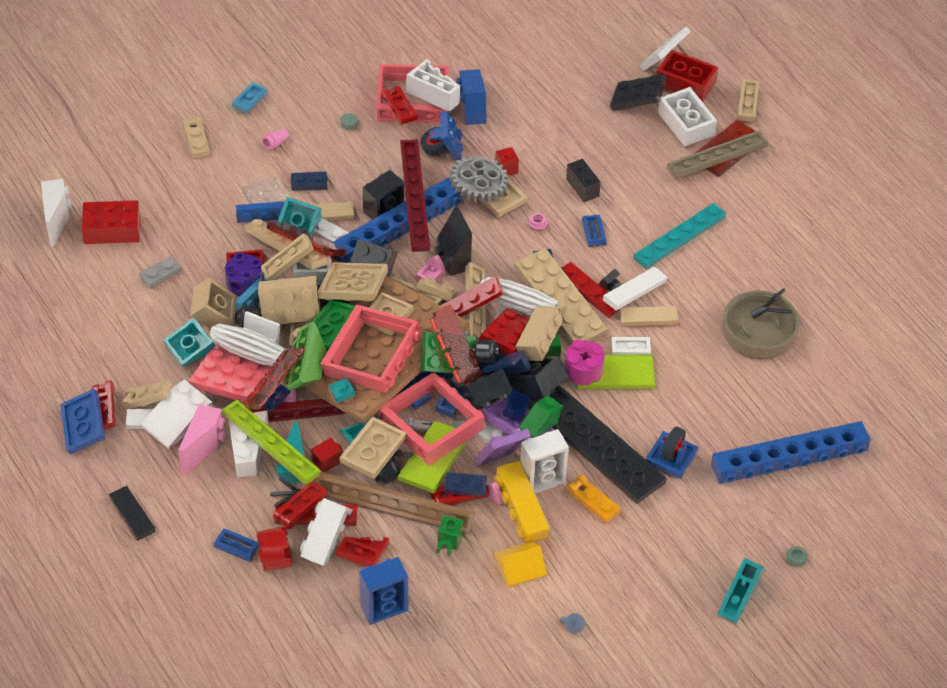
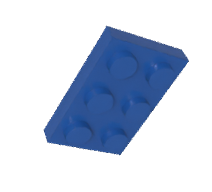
[60,389,105,454]

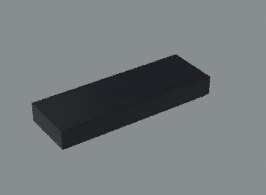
[109,485,156,541]

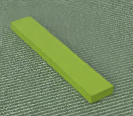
[222,400,321,485]

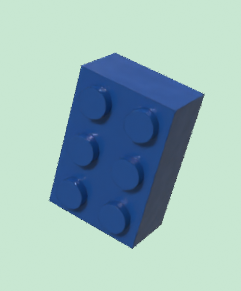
[359,557,408,625]

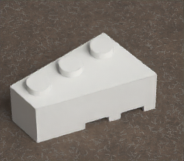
[228,411,268,478]

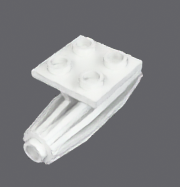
[480,277,559,320]
[210,311,288,368]

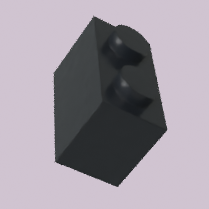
[566,158,601,202]

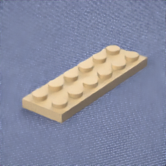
[514,248,608,344]

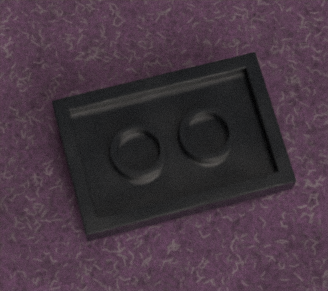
[610,74,667,111]

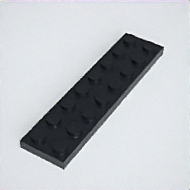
[528,386,667,504]

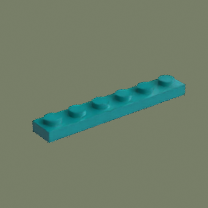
[633,203,726,269]

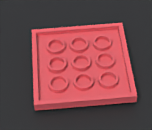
[189,343,287,407]

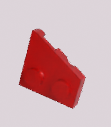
[335,537,390,567]

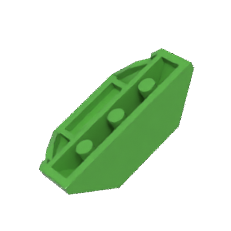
[282,322,326,390]

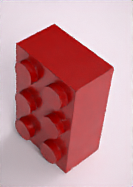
[656,50,718,103]
[81,200,141,244]
[479,308,530,355]

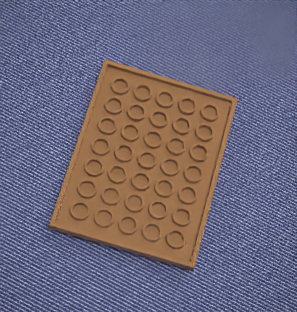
[280,276,470,424]

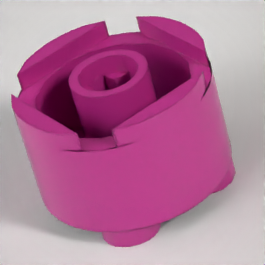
[565,339,605,385]

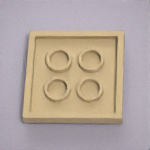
[317,262,388,302]

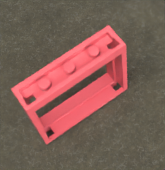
[377,64,449,123]
[320,305,422,393]
[379,372,485,466]

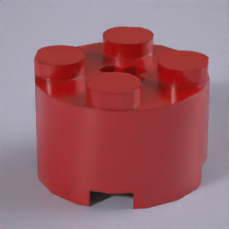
[256,526,292,571]

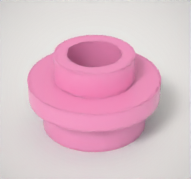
[529,213,547,230]

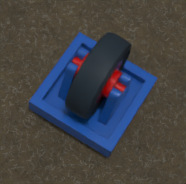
[420,111,464,161]
[645,426,699,479]

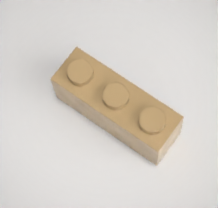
[516,307,562,361]

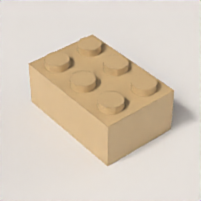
[258,276,321,324]

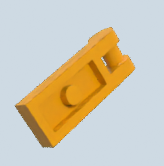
[566,474,621,524]

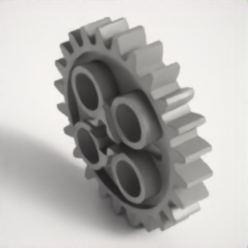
[450,154,509,203]

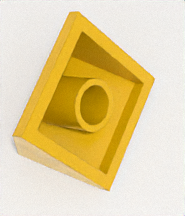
[493,541,547,587]

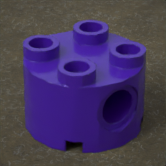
[225,252,262,297]

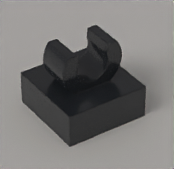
[599,269,622,291]

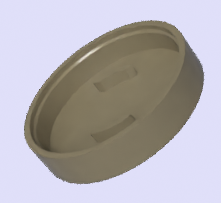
[722,290,800,358]

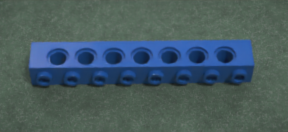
[331,177,462,263]
[711,421,871,484]

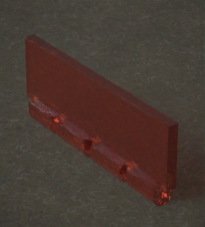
[429,304,483,385]
[243,347,305,409]

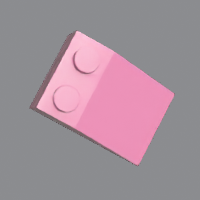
[178,404,226,475]

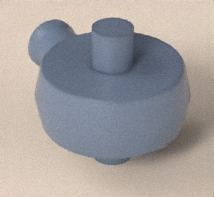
[560,613,585,633]

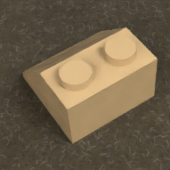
[190,278,237,326]

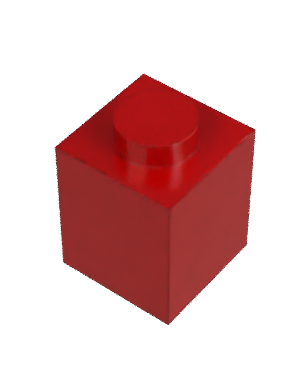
[495,147,519,176]
[311,437,343,473]

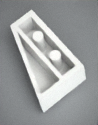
[406,59,460,111]
[300,498,353,566]

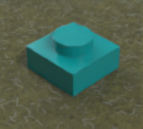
[329,378,355,403]

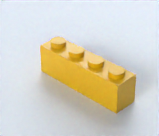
[494,461,550,543]

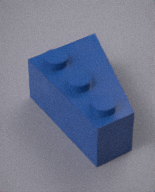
[456,69,487,125]

